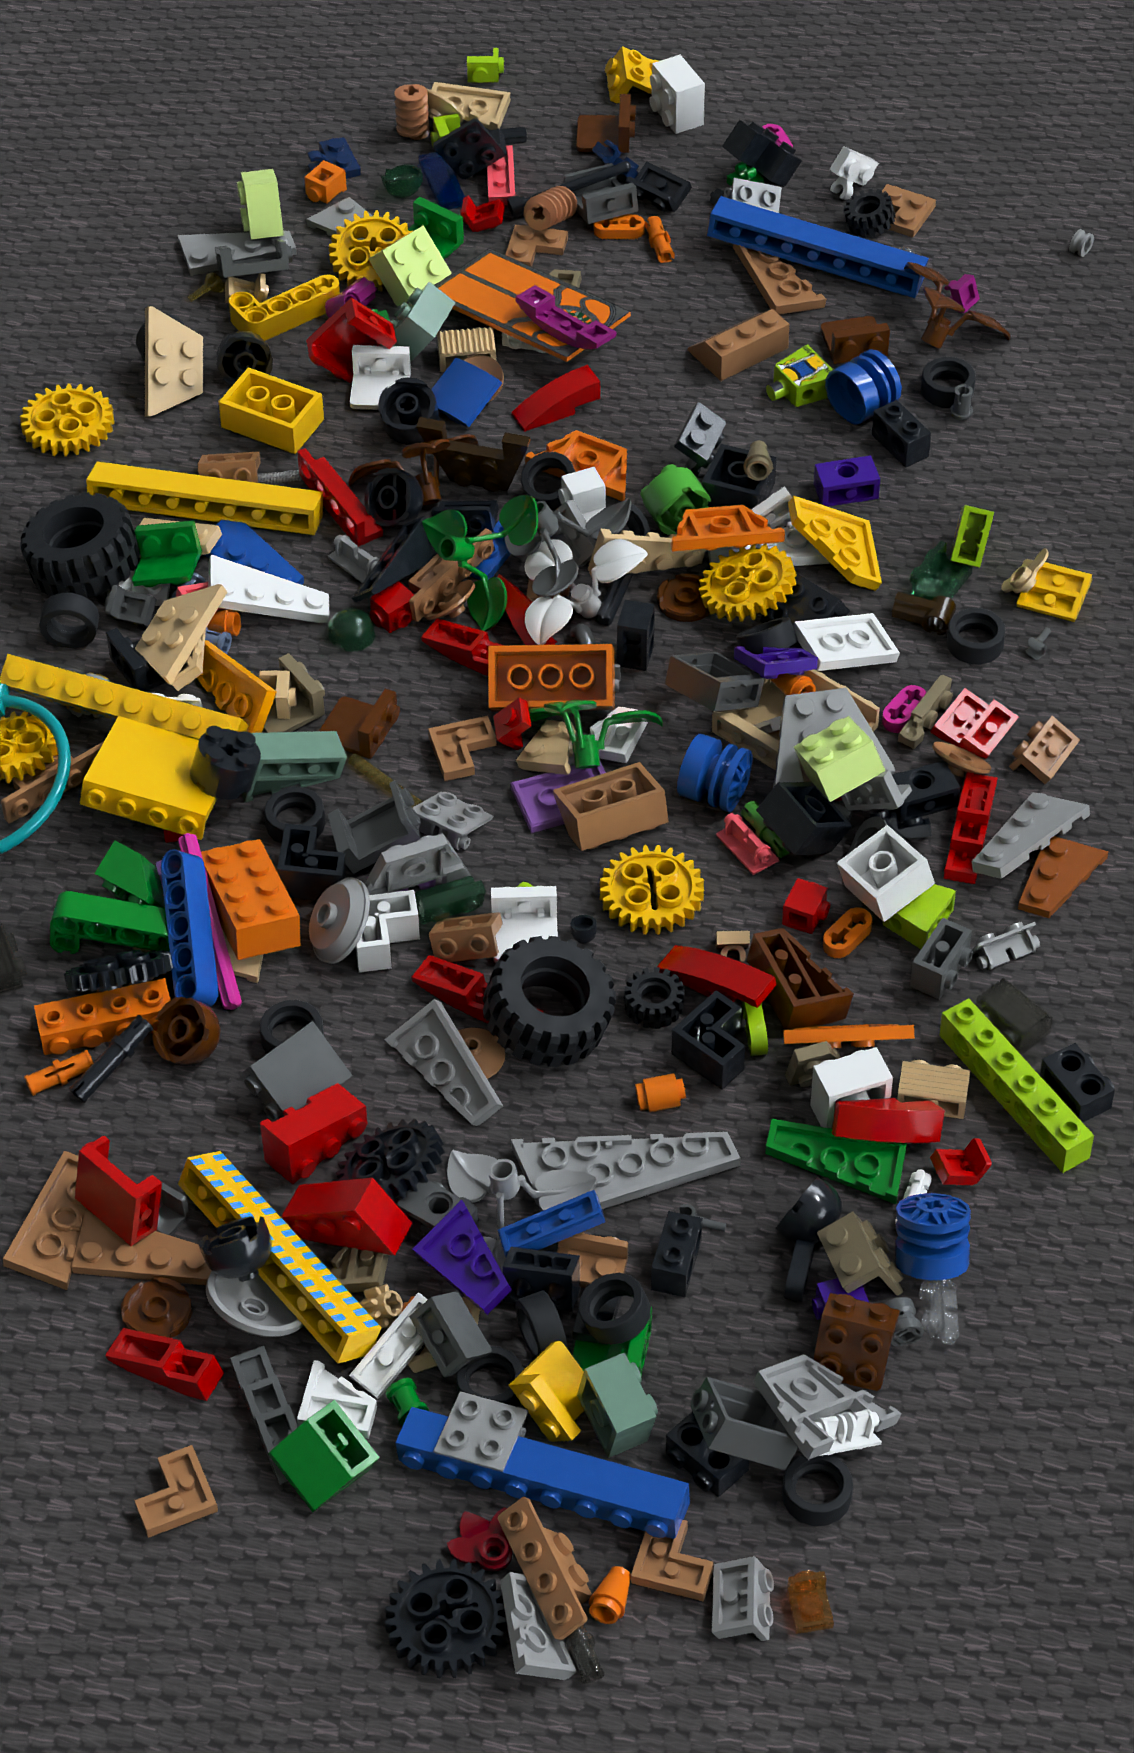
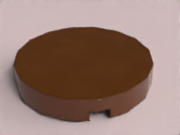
[657,574,710,622]
[121,1277,192,1338]

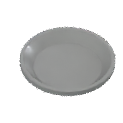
[309,877,370,964]

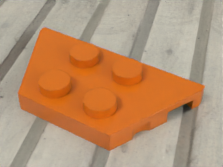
[525,430,627,501]
[671,505,785,552]
[783,1024,915,1048]

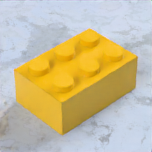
[219,367,324,454]

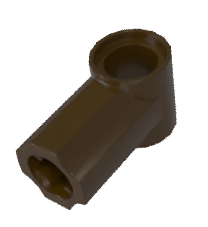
[892,592,956,635]

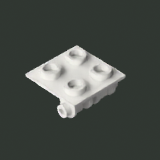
[814,1409,882,1456]

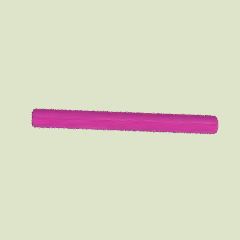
[178,833,242,1010]

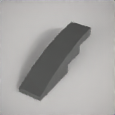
[230,1346,298,1486]

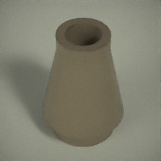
[743,440,773,481]

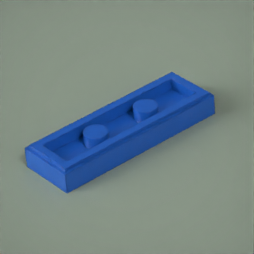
[498,1190,606,1257]

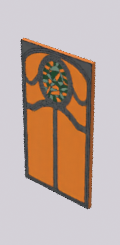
[434,248,631,362]

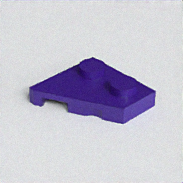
[734,646,818,679]

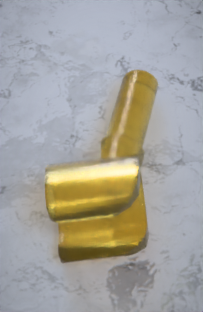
[187,273,225,302]

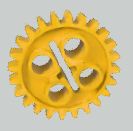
[329,210,412,291]
[20,383,115,457]
[699,544,797,622]
[0,711,58,783]
[600,845,704,935]

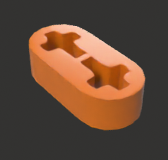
[593,214,645,239]
[823,907,872,958]

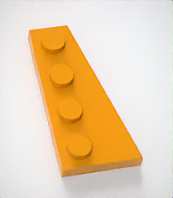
[197,640,277,733]

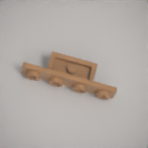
[408,528,494,622]
[1,741,104,823]
[498,1497,592,1641]

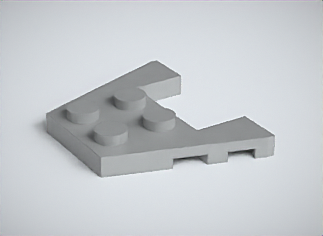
[773,688,895,788]
[365,833,473,895]
[754,1354,902,1460]

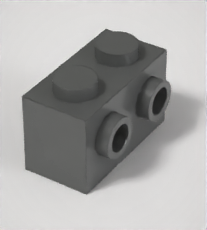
[910,918,973,1000]

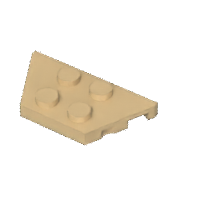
[145,306,203,417]
[135,584,227,685]

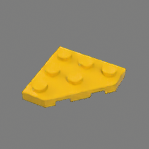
[788,496,882,591]

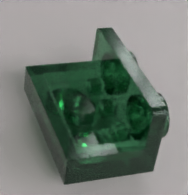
[910,540,973,600]
[415,876,486,924]

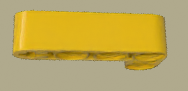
[229,275,340,341]

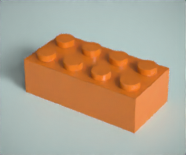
[488,644,615,712]
[201,839,301,960]

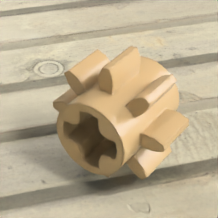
[359,1284,403,1329]

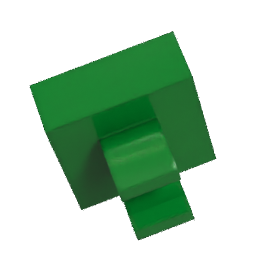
[727,162,764,186]

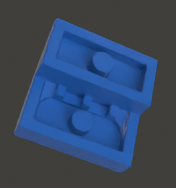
[431,358,502,427]

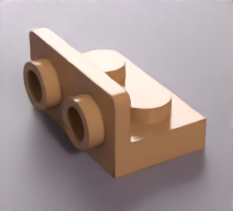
[198,451,261,483]
[1009,716,1080,784]
[429,912,503,962]
[557,1232,628,1288]

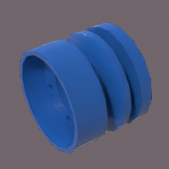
[825,349,902,425]
[677,734,753,812]
[895,1193,971,1280]

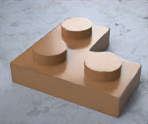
[882,184,936,237]
[505,225,568,267]
[428,715,497,781]
[134,1445,218,1538]
[631,1520,714,1601]

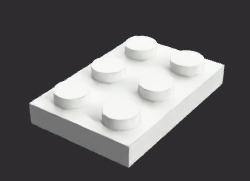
[793,613,900,671]

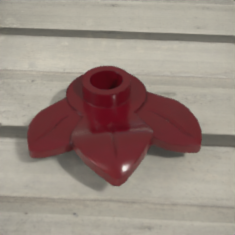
[447,1507,513,1572]

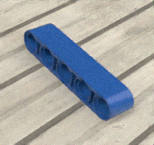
[161,849,219,1007]

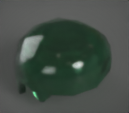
[381,164,423,198]
[327,608,376,652]

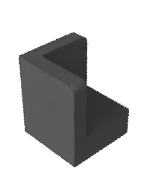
[156,1183,190,1236]

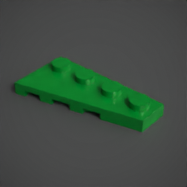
[765,1119,907,1204]

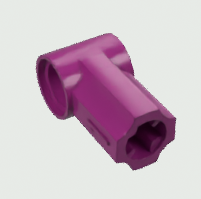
[325,277,377,318]

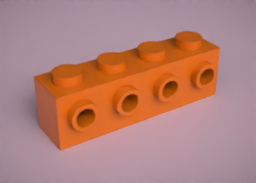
[34,978,171,1055]

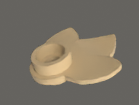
[1002,548,1049,593]

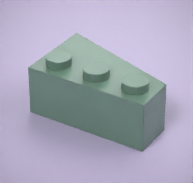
[241,731,347,803]

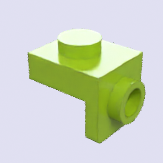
[467,48,504,83]
[431,114,460,146]

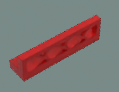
[298,448,383,547]

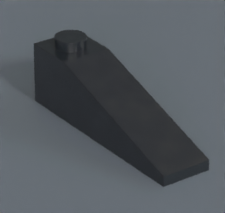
[352,516,437,603]

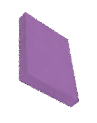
[510,762,606,833]

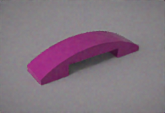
[515,285,617,349]

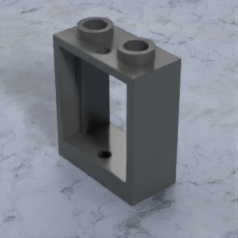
[664,651,765,712]
[690,1376,798,1470]

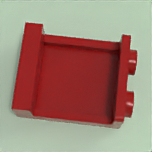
[306,297,397,383]
[75,1136,162,1246]

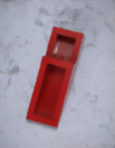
[511,364,600,432]
[832,1098,945,1143]
[105,1328,224,1401]

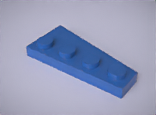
[204,520,304,585]

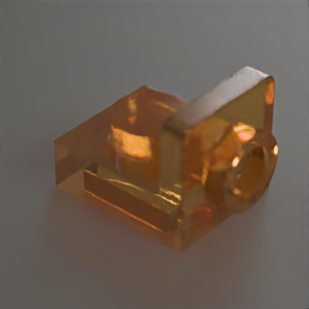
[787,1570,834,1634]

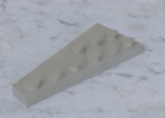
[511,1132,740,1212]

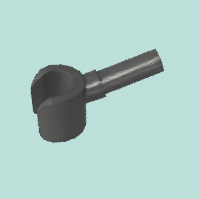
[1025,627,1051,661]
[679,1204,726,1232]

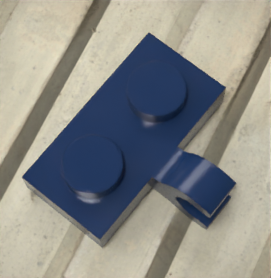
[308,137,361,179]
[592,140,639,179]

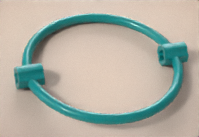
[0,683,71,855]

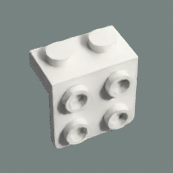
[350,345,411,410]
[491,886,558,962]

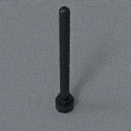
[507,161,631,219]

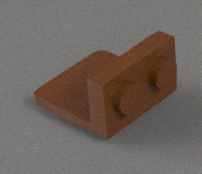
[576,94,636,153]
[821,316,890,364]
[319,688,400,759]
[813,1293,900,1391]

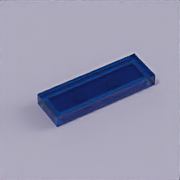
[418,152,465,210]

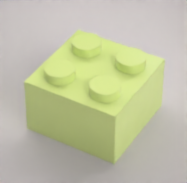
[237,169,284,240]
[368,225,452,306]
[794,716,886,802]

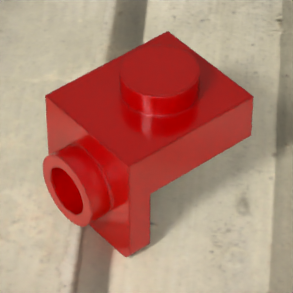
[460,196,505,232]
[493,697,532,750]
[930,1138,992,1185]

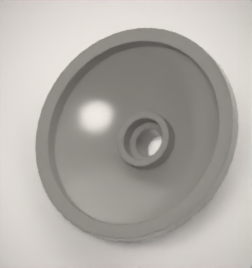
[206,1271,303,1337]

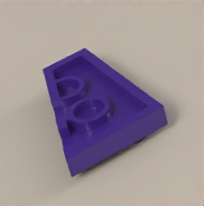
[413,1199,512,1315]

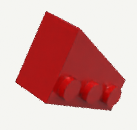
[260,1083,368,1185]
[281,1178,412,1256]

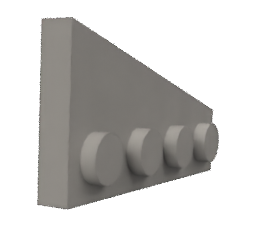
[178,231,297,276]
[972,792,1090,879]
[384,999,503,1126]

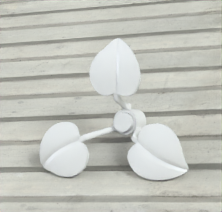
[525,539,648,645]

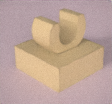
[715,931,750,963]

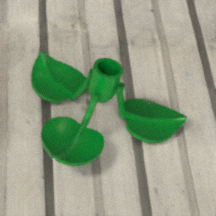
[422,495,538,631]
[529,700,663,769]

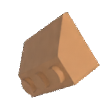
[688,309,790,381]
[553,762,669,851]

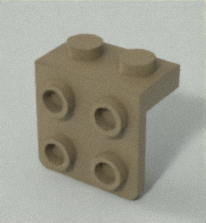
[263,653,325,733]
[817,1212,903,1296]

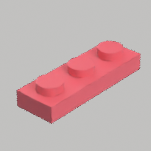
[487,145,515,205]

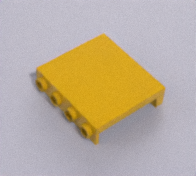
[80,716,217,840]

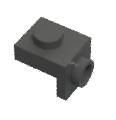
[105,585,157,627]

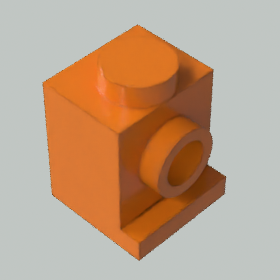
[304,160,347,204]

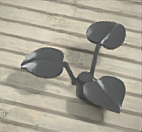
[504,498,632,598]

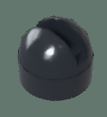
[570,915,597,943]

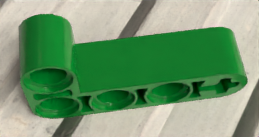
[50,891,170,954]

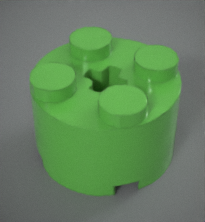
[640,464,711,535]

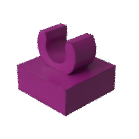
[944,274,980,313]

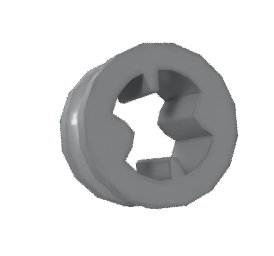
[1069,229,1094,257]

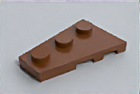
[1018,836,1108,918]

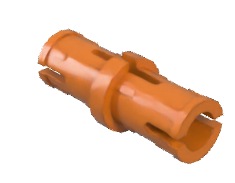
[645,216,675,263]
[24,1050,93,1096]

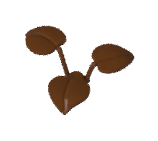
[904,262,1011,349]
[349,434,478,506]

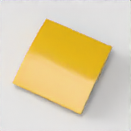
[1017,562,1092,622]

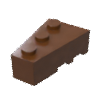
[747,928,854,1030]

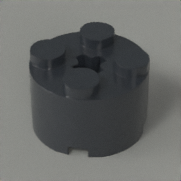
[378,377,440,445]
[190,726,261,800]

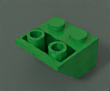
[94,840,165,908]
[268,1400,380,1512]

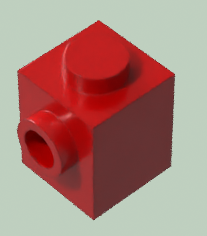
[370,581,414,633]
[782,878,831,934]

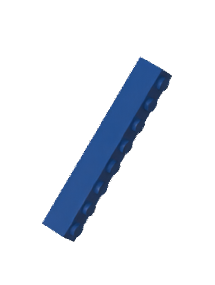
[707,196,929,298]
[395,1406,690,1539]

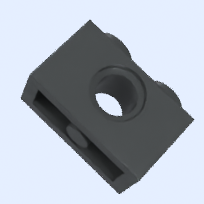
[396,1180,478,1237]

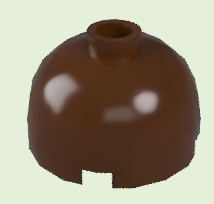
[152,997,221,1065]

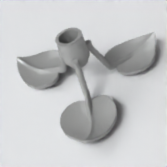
[447,1150,597,1271]

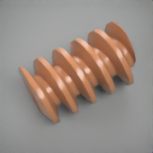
[394,84,430,140]
[524,186,577,231]

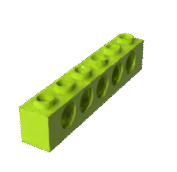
[939,998,1094,1173]

